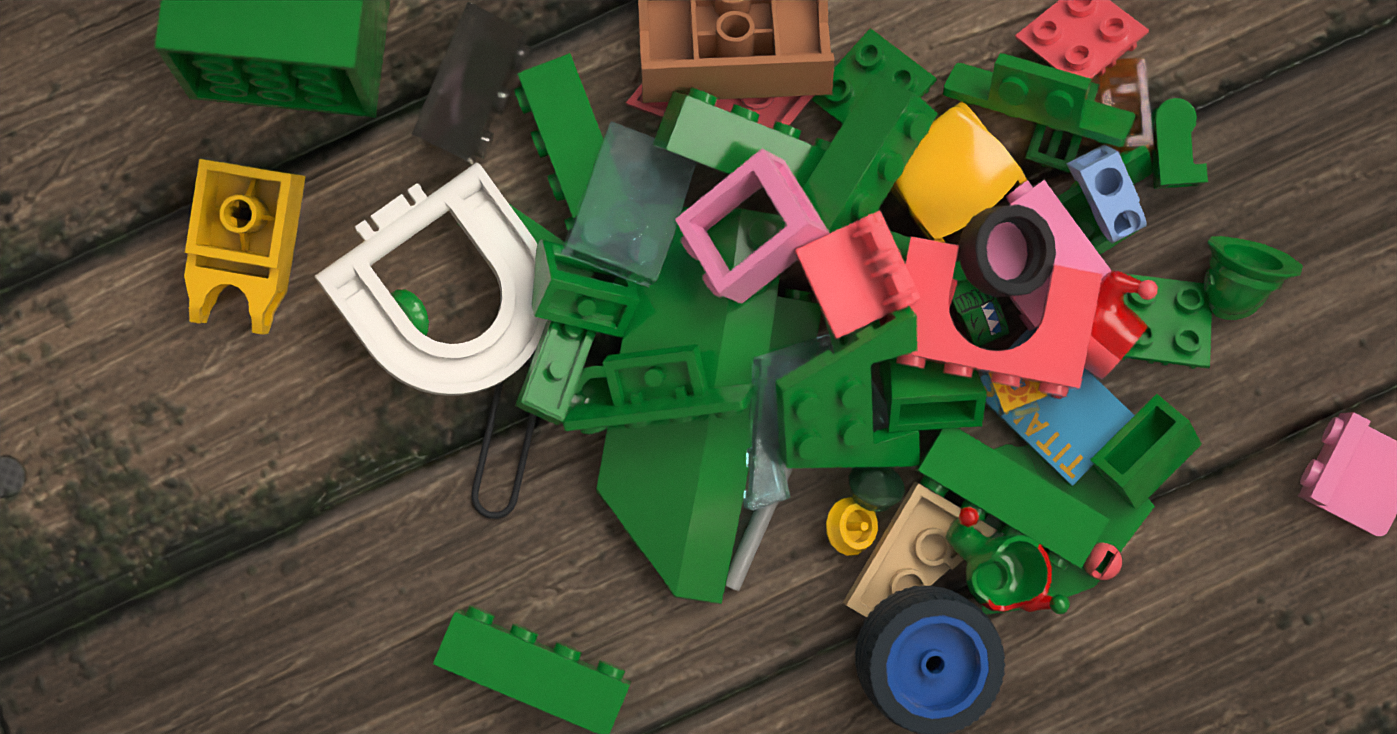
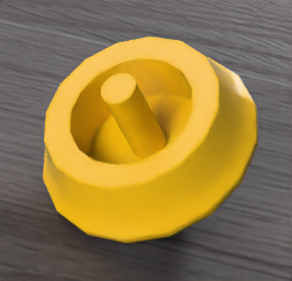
[826,497,878,556]

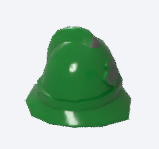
[1204,236,1303,320]

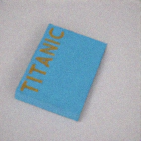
[980,327,1135,486]

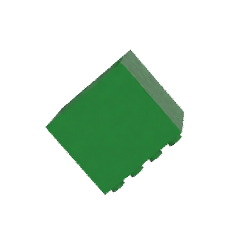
[154,0,390,118]

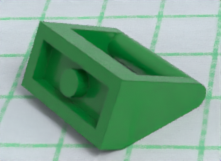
[532,239,640,338]

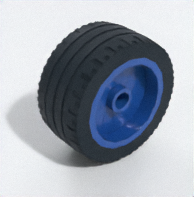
[855,585,1005,734]

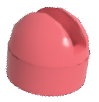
[1083,542,1122,580]

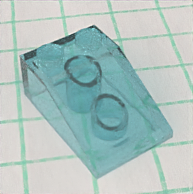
[560,121,697,288]

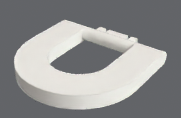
[314,162,547,396]

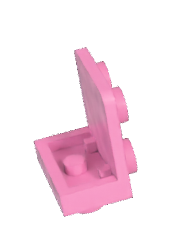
[1298,412,1397,536]

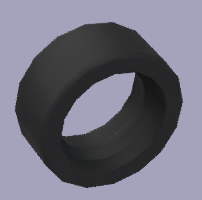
[959,204,1056,297]

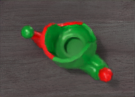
[945,506,1070,614]

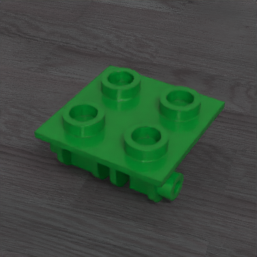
[812,28,937,125]
[1121,274,1212,369]

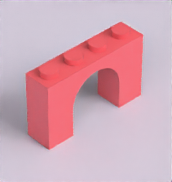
[896,237,1102,397]

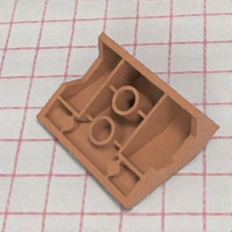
[638,0,834,103]

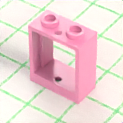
[675,149,830,304]

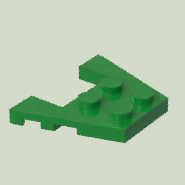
[775,306,920,468]

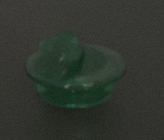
[848,467,905,512]

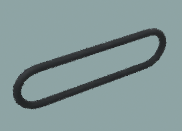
[471,360,537,519]

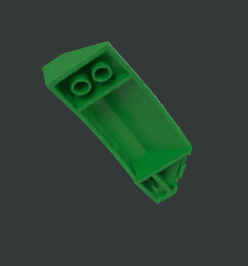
[595,205,783,605]

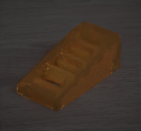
[1098,57,1154,155]

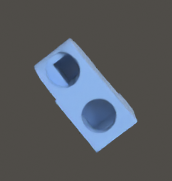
[1067,144,1147,243]

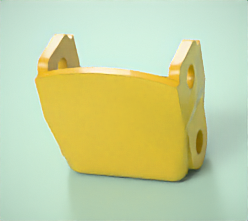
[890,101,1027,243]

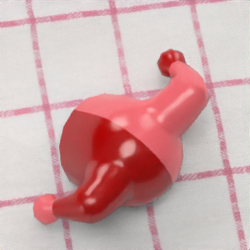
[1049,271,1158,399]

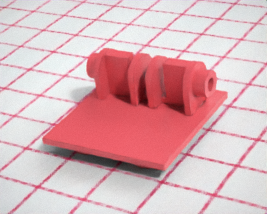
[1015,0,1149,79]
[794,211,921,339]

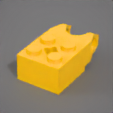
[184,159,306,335]

